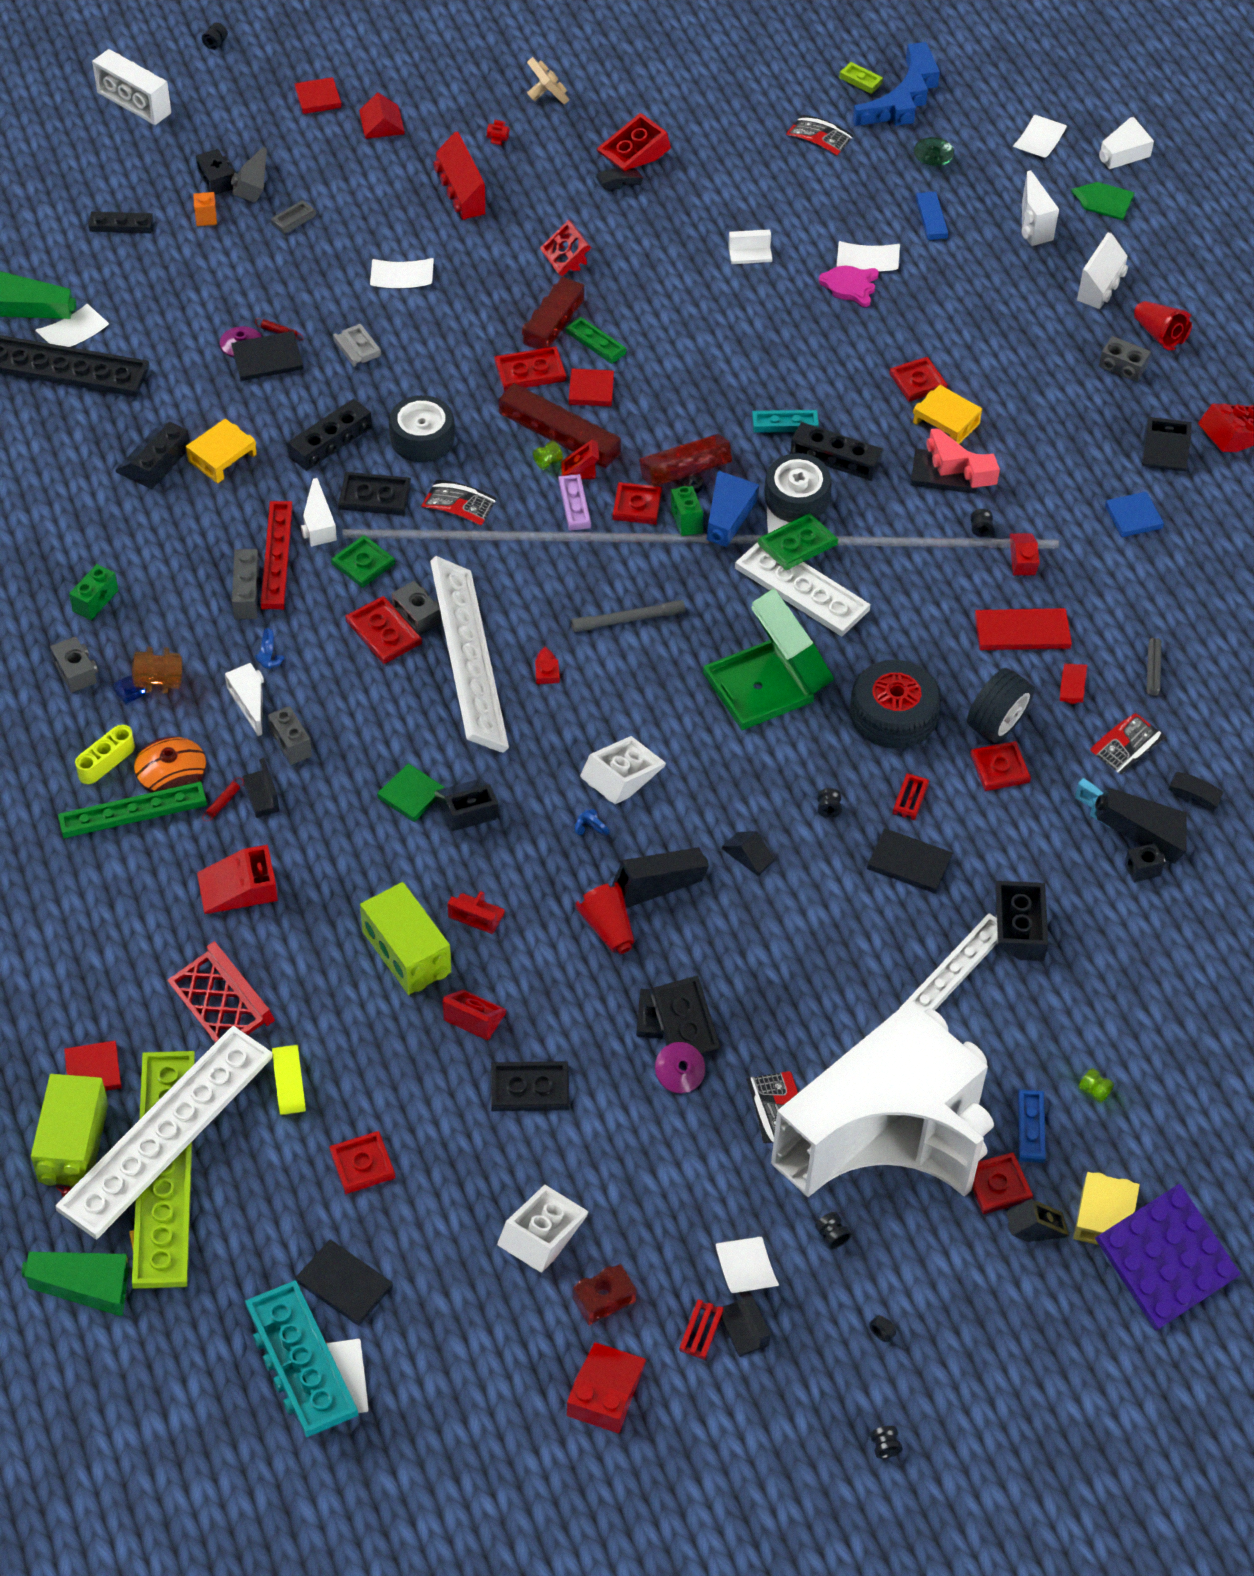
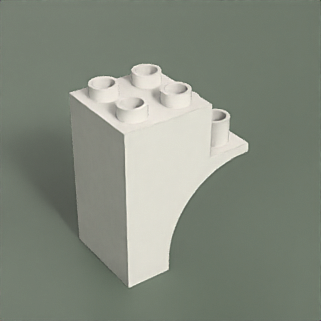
[771,1000,994,1197]

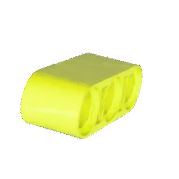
[75,725,135,784]
[272,1045,306,1115]

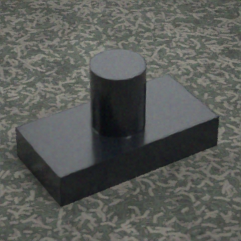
[636,988,662,1039]

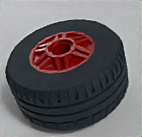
[850,660,941,749]

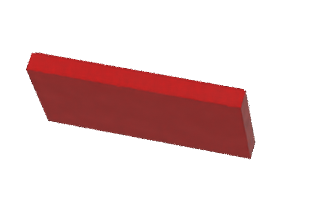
[974,608,1072,650]

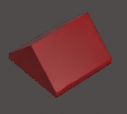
[359,92,405,139]
[443,989,507,1041]

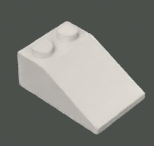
[1022,170,1059,246]
[580,736,666,804]
[497,1185,589,1273]

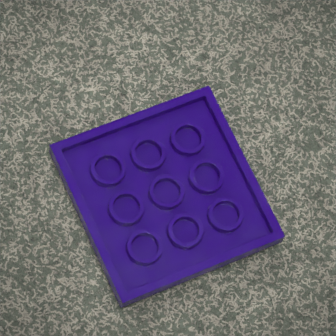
[1095,1183,1241,1331]

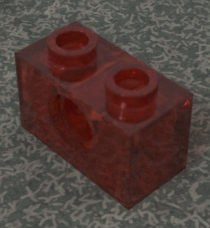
[573,1264,637,1325]

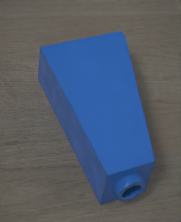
[706,471,760,547]

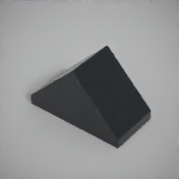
[722,831,774,876]

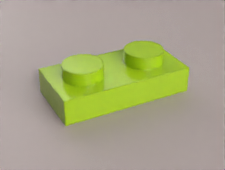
[839,62,883,94]

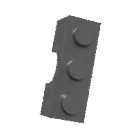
[232,549,260,619]

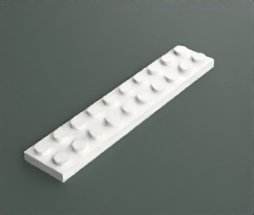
[430,556,509,753]
[55,1026,273,1240]

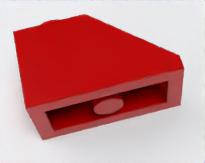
[1009,533,1040,576]

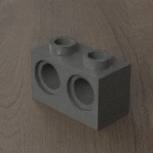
[1099,336,1151,382]
[268,706,312,765]

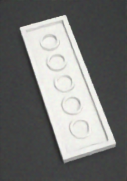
[735,542,871,637]

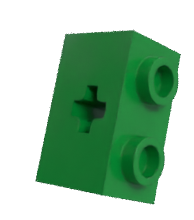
[671,486,703,536]
[69,564,119,620]

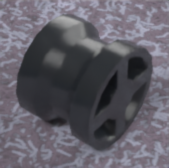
[970,509,994,537]
[817,788,842,818]
[870,1426,903,1459]

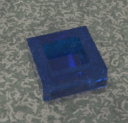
[113,674,146,705]

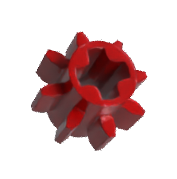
[486,120,510,145]

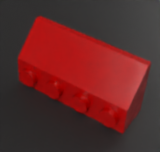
[434,131,486,220]

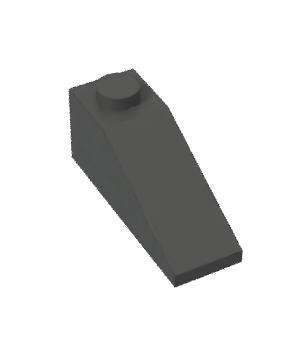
[231,147,267,203]

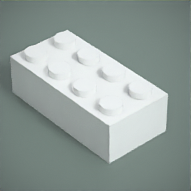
[92,49,171,125]

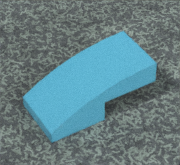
[1075,778,1110,828]

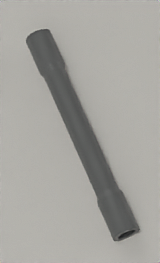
[571,600,685,632]

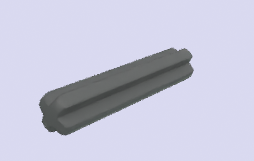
[1147,638,1162,696]

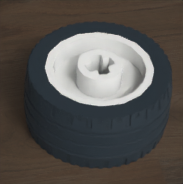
[389,395,455,463]
[764,453,832,522]
[967,668,1035,743]

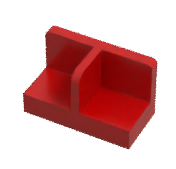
[447,891,505,935]

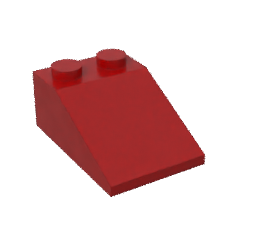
[597,113,671,171]
[567,1342,646,1434]

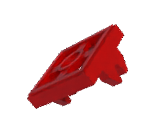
[540,220,592,277]

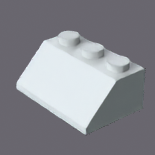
[1077,232,1128,309]

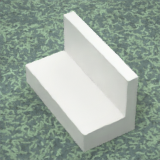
[728,230,772,264]

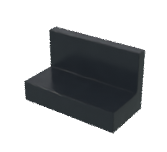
[242,758,279,818]
[721,1290,771,1357]

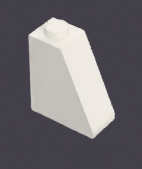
[1099,117,1154,169]

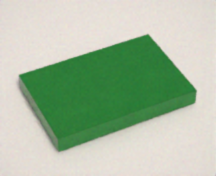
[758,513,839,570]

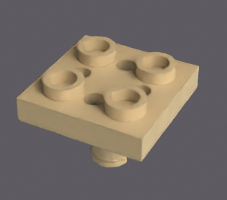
[527,57,570,105]

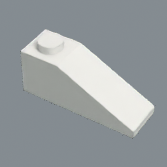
[301,478,337,547]
[225,663,264,736]

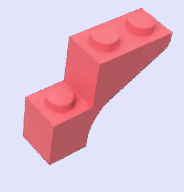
[927,428,1000,488]

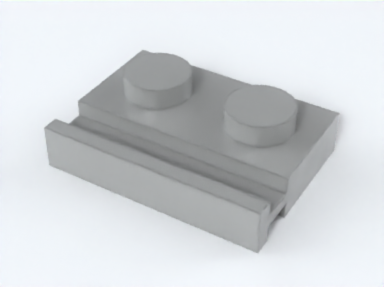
[333,324,381,367]

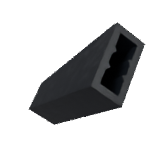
[1095,787,1187,864]
[611,847,709,908]

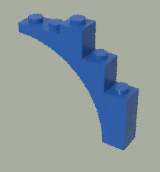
[853,42,940,126]

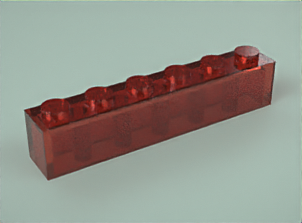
[499,383,621,469]

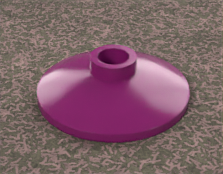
[220,326,262,358]
[655,1042,705,1094]

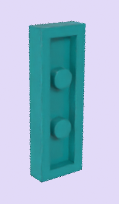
[752,410,819,433]

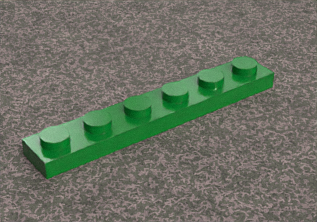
[58,782,207,839]

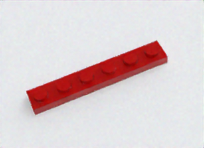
[261,501,293,610]

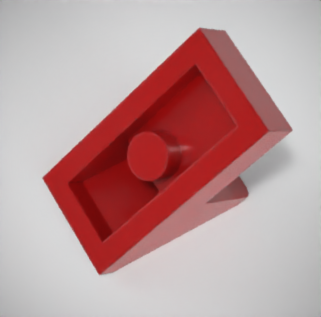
[561,439,599,479]

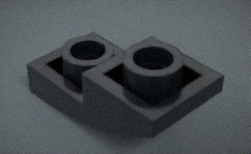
[596,168,643,190]
[1168,772,1223,812]

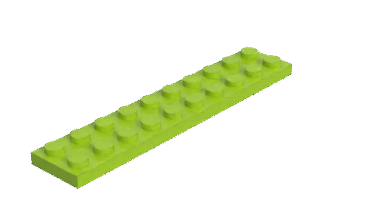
[132,1051,195,1289]

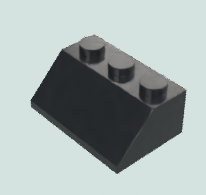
[116,422,190,489]
[995,881,1048,961]

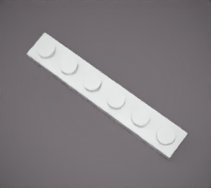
[900,913,997,1011]

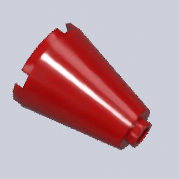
[1134,301,1192,350]
[575,882,634,954]

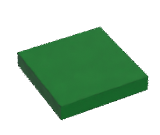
[331,535,395,588]
[377,763,445,822]

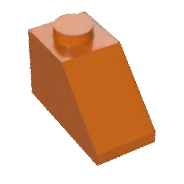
[193,192,217,226]

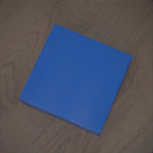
[1105,492,1164,537]

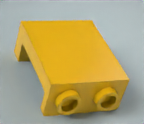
[913,385,982,444]
[186,419,257,484]

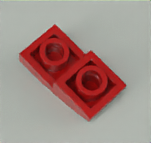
[1059,663,1087,704]

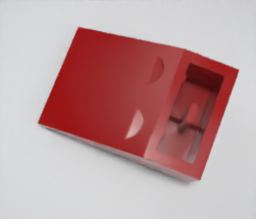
[1198,403,1254,452]
[197,844,278,914]

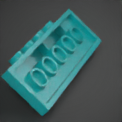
[245,1280,359,1438]

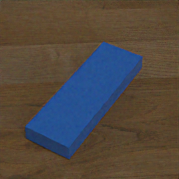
[915,191,948,240]
[1017,1089,1046,1163]

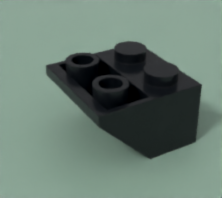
[1142,417,1192,472]
[434,779,499,832]

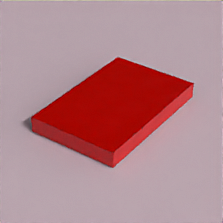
[494,346,566,391]
[345,596,422,664]

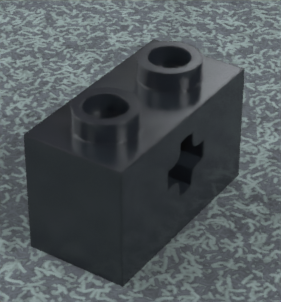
[196,149,235,195]

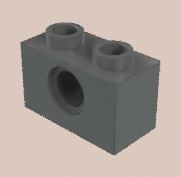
[392,581,441,636]
[50,636,98,693]

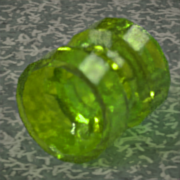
[533,441,563,470]
[1078,1068,1115,1103]

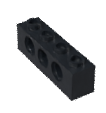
[287,398,372,471]
[790,422,883,481]

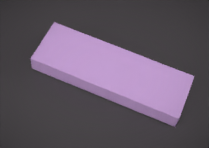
[558,474,591,531]

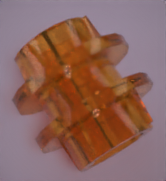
[132,646,182,694]

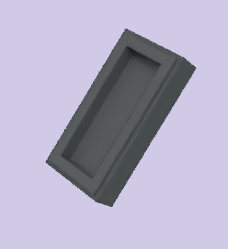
[271,200,316,234]

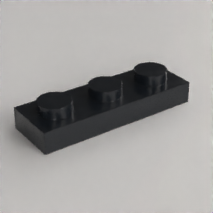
[88,211,153,234]

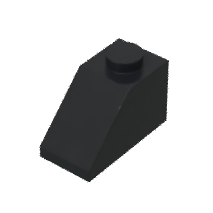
[1006,1199,1069,1242]

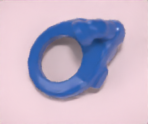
[255,628,284,669]
[575,809,610,836]

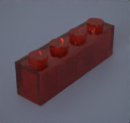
[522,277,585,349]
[639,434,732,487]

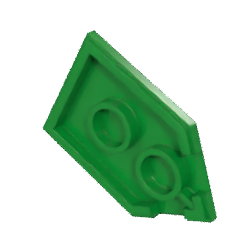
[1071,182,1135,220]

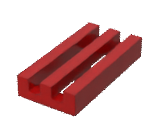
[892,773,929,820]
[679,1299,724,1360]

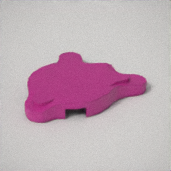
[819,265,879,307]

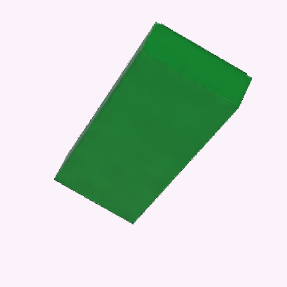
[566,317,627,364]

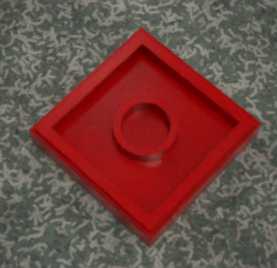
[294,77,342,114]
[889,357,948,402]
[569,368,614,407]
[612,482,662,525]
[970,741,1031,791]
[64,1040,122,1091]
[329,1131,396,1194]
[972,1152,1033,1214]

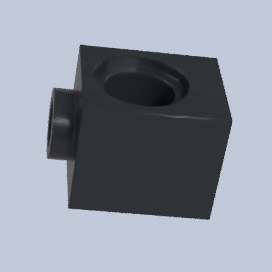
[1124,843,1166,883]

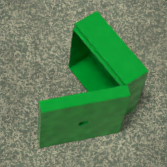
[703,588,835,731]

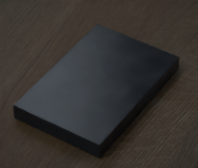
[231,331,304,381]
[910,448,977,494]
[338,472,411,516]
[867,828,953,893]
[649,975,721,1054]
[491,1061,569,1111]
[295,1239,393,1326]

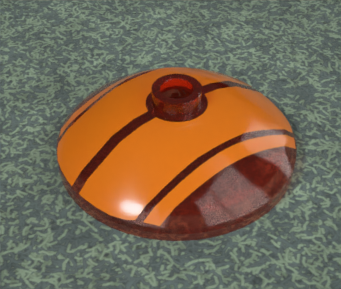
[134,736,207,793]

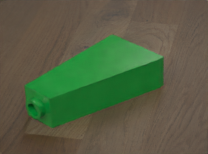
[0,272,76,319]
[22,1252,130,1316]

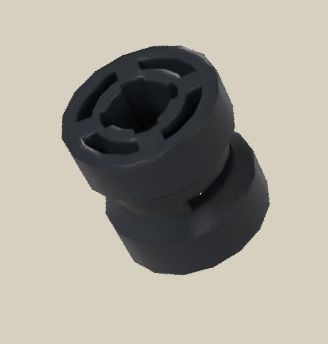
[201,22,228,50]
[815,1212,852,1249]

